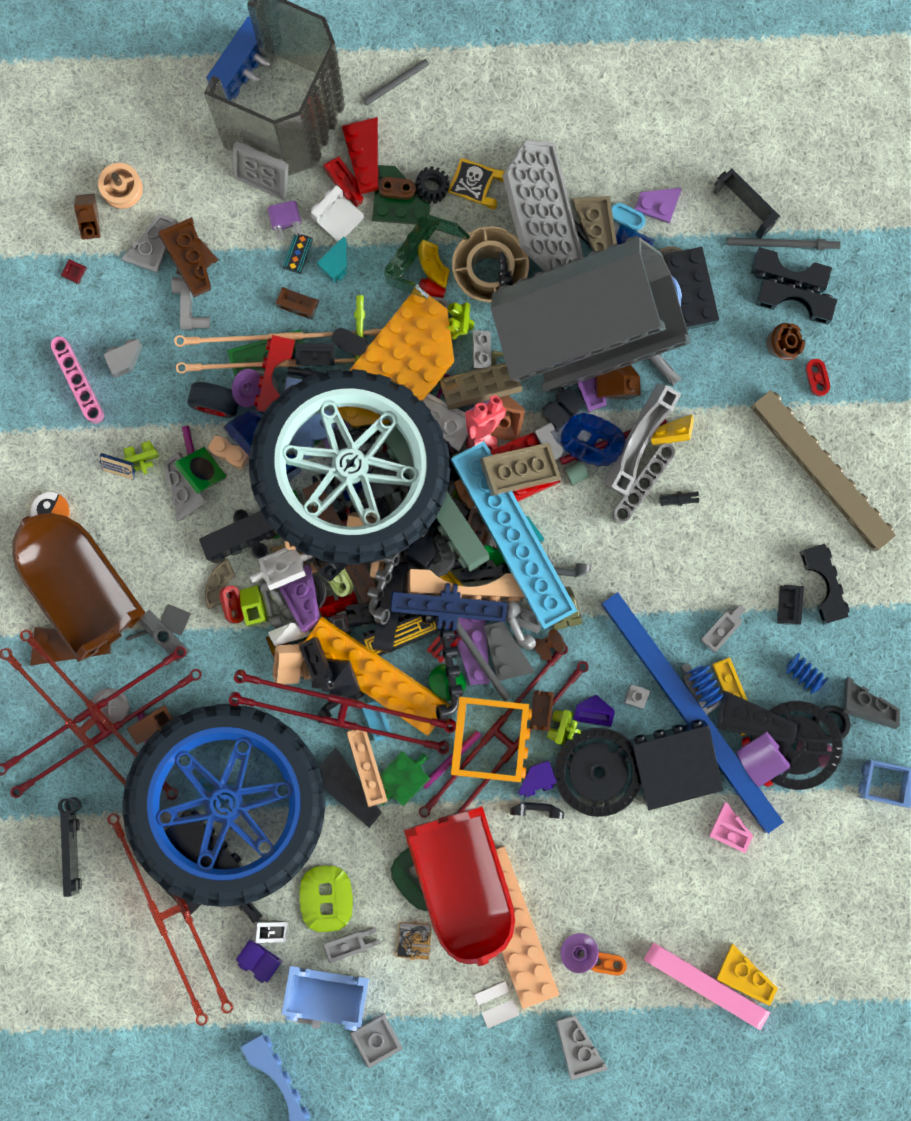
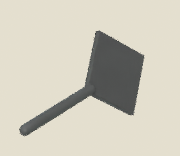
[126,604,191,641]

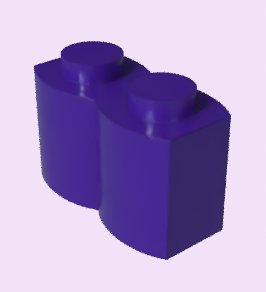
[236,939,283,983]

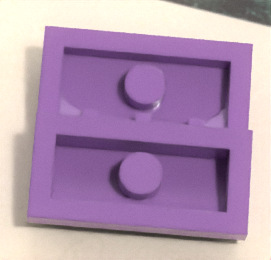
[736,732,790,787]

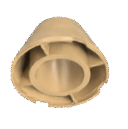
[452,226,529,303]

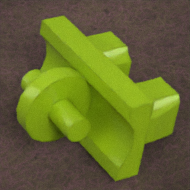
[447,302,475,340]
[122,441,160,475]
[547,709,581,746]

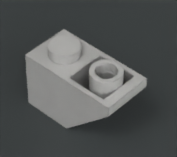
[103,339,143,378]

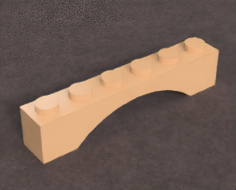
[407,569,524,603]

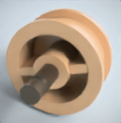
[98,163,143,209]

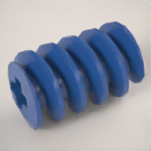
[785,653,828,695]
[685,665,724,708]

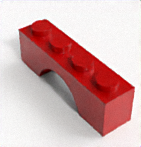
[254,335,295,412]

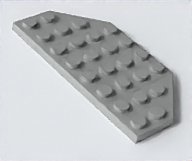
[503,140,584,273]

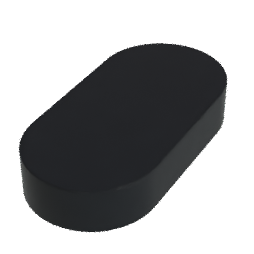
[332,328,369,356]

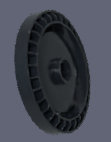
[753,701,843,790]
[554,728,642,817]

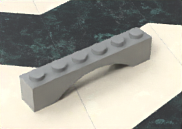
[602,384,681,496]

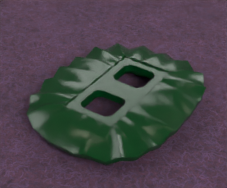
[390,847,428,911]

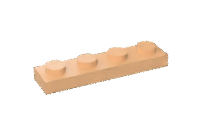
[347,730,387,807]

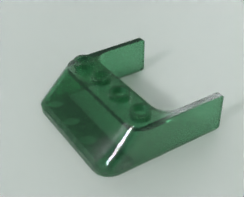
[384,215,470,299]

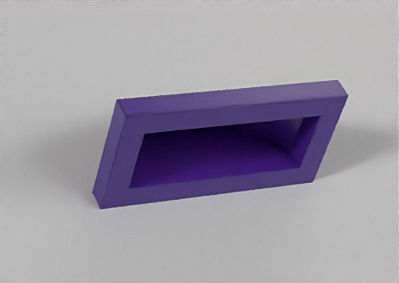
[573,695,615,727]

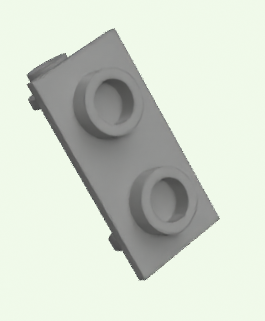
[472,330,491,370]

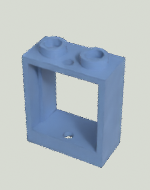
[858,760,911,808]

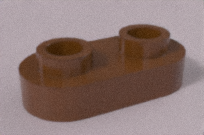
[378,177,416,200]

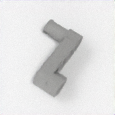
[171,277,210,330]

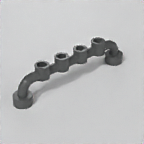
[368,528,429,625]

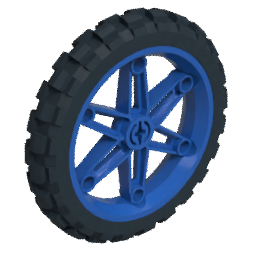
[122,704,325,907]

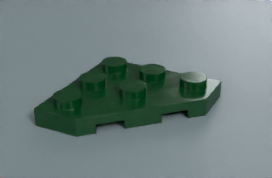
[372,165,430,226]

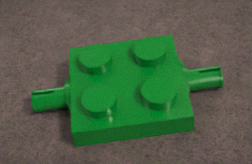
[380,751,431,807]

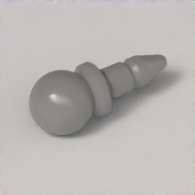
[269,590,295,620]

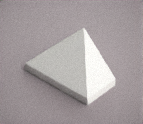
[268,622,311,646]

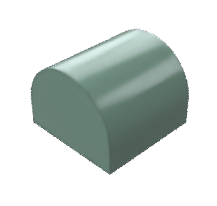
[563,460,589,486]

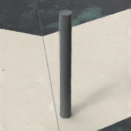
[363,59,429,106]

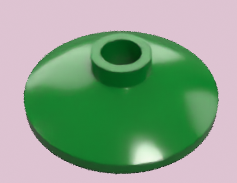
[428,664,466,701]

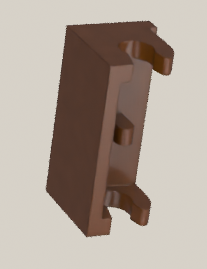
[276,287,320,320]
[529,690,554,731]

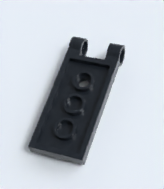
[58,797,82,897]

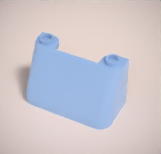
[281,966,369,1031]

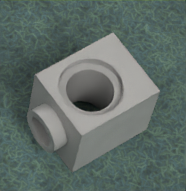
[623,684,650,709]

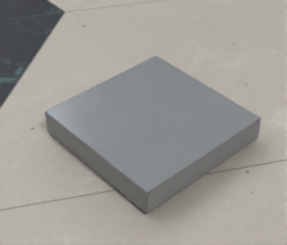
[350,1013,403,1068]

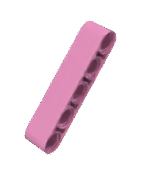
[51,337,104,424]

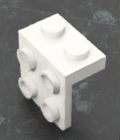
[311,186,364,242]

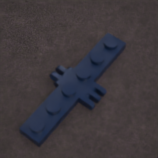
[390,583,507,631]

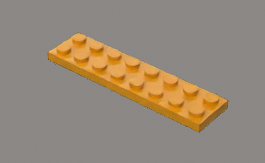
[304,617,450,736]

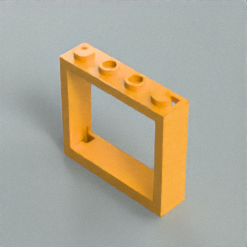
[451,697,532,782]

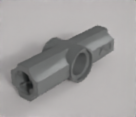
[138,610,190,663]

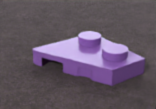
[635,188,682,223]

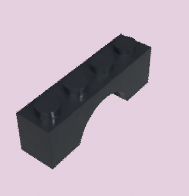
[751,247,832,294]
[756,278,838,325]
[406,496,471,570]
[800,544,850,625]

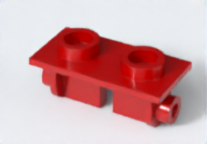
[319,590,358,618]

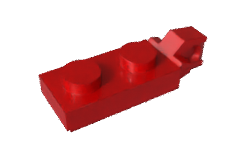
[323,156,364,207]

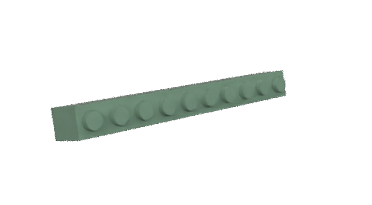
[369,422,489,571]

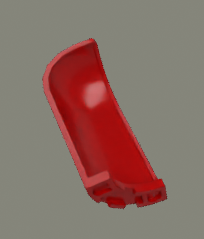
[404,806,515,966]

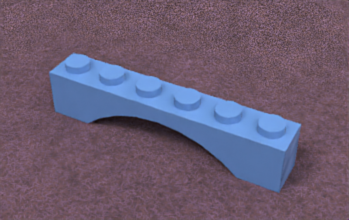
[240,1033,311,1121]

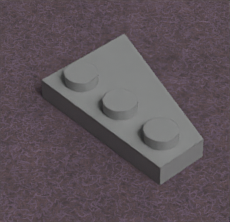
[555,1015,608,1080]

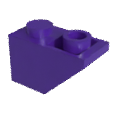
[518,760,557,798]

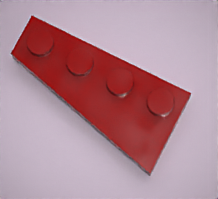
[342,117,378,195]

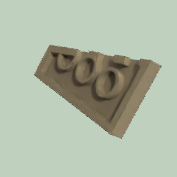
[572,196,617,252]

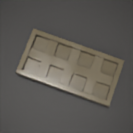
[439,363,522,410]

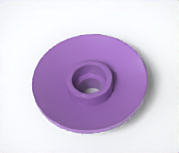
[232,369,261,407]
[561,933,599,973]

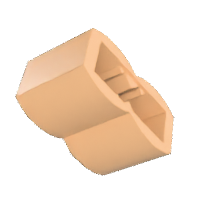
[208,436,249,470]
[273,644,305,684]

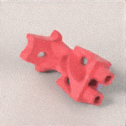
[465,395,506,450]

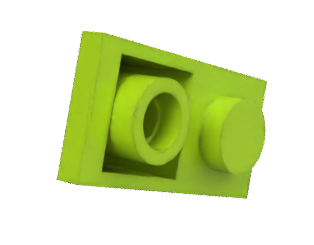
[239,585,268,627]

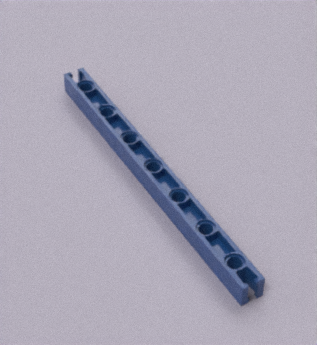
[601,592,784,834]

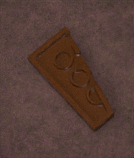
[158,217,211,298]
[30,627,112,666]

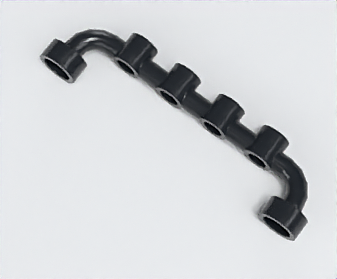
[421,614,463,721]

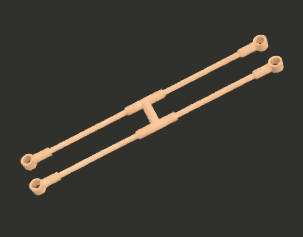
[174,328,383,374]

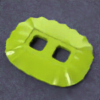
[299,865,353,932]

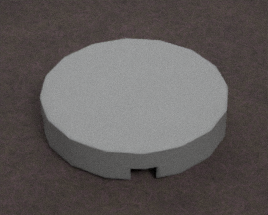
[90,688,130,726]

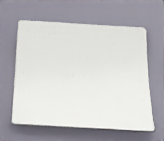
[474,982,519,1029]

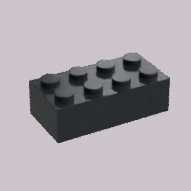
[663,246,719,330]

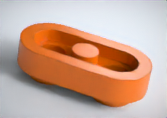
[591,952,627,976]

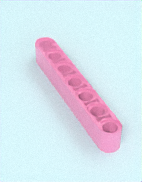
[643,942,770,1030]

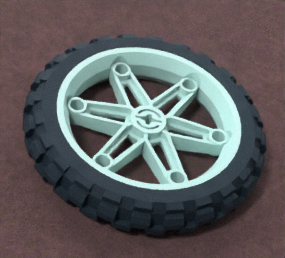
[249,369,450,565]

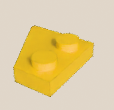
[651,414,694,445]

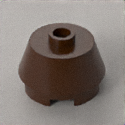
[766,323,805,361]

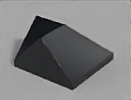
[312,659,361,704]

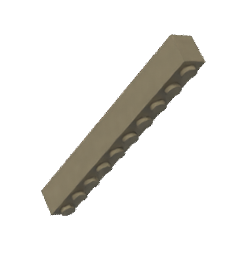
[750,390,896,552]

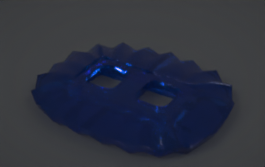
[560,413,625,467]

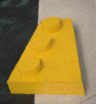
[716,943,778,1006]

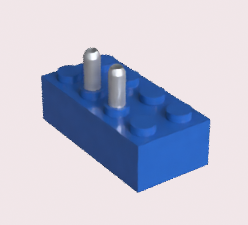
[206,16,272,103]

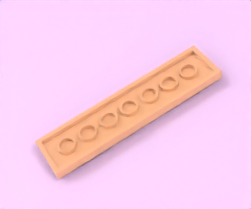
[496,846,559,1009]

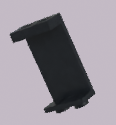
[713,168,780,239]

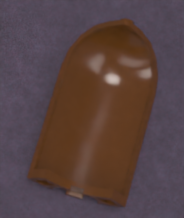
[12,513,145,662]

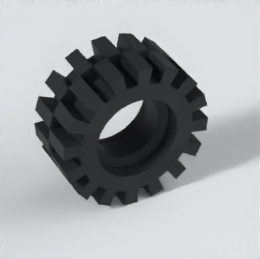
[415,166,450,204]

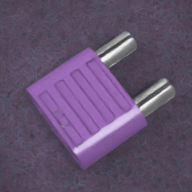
[267,201,302,240]

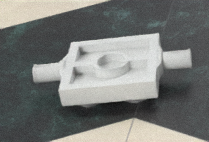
[250,548,313,591]

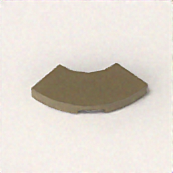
[205,559,236,609]

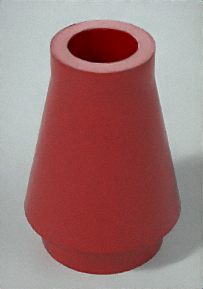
[418,278,446,298]

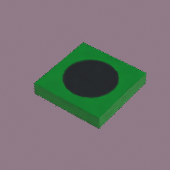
[175,447,227,494]

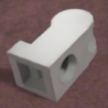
[534,422,563,461]

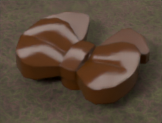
[534,629,566,661]

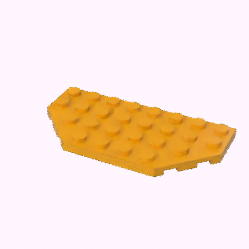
[331,286,454,428]

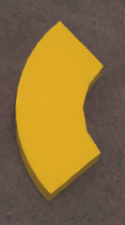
[418,239,450,288]

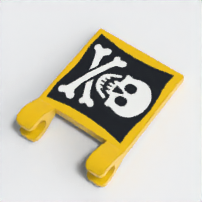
[448,158,505,210]

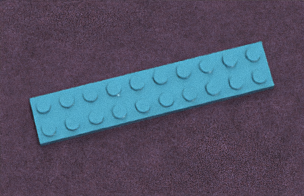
[450,441,577,630]

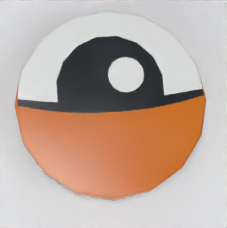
[31,492,70,517]

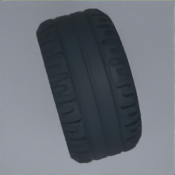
[187,382,239,418]

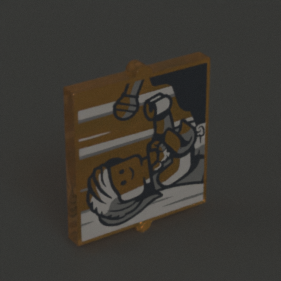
[397,921,432,960]

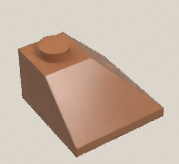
[490,395,525,441]

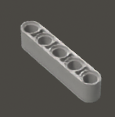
[612,443,675,524]

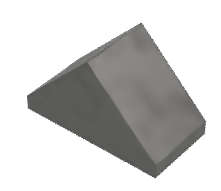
[253,920,288,943]

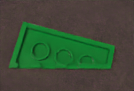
[227,329,304,376]

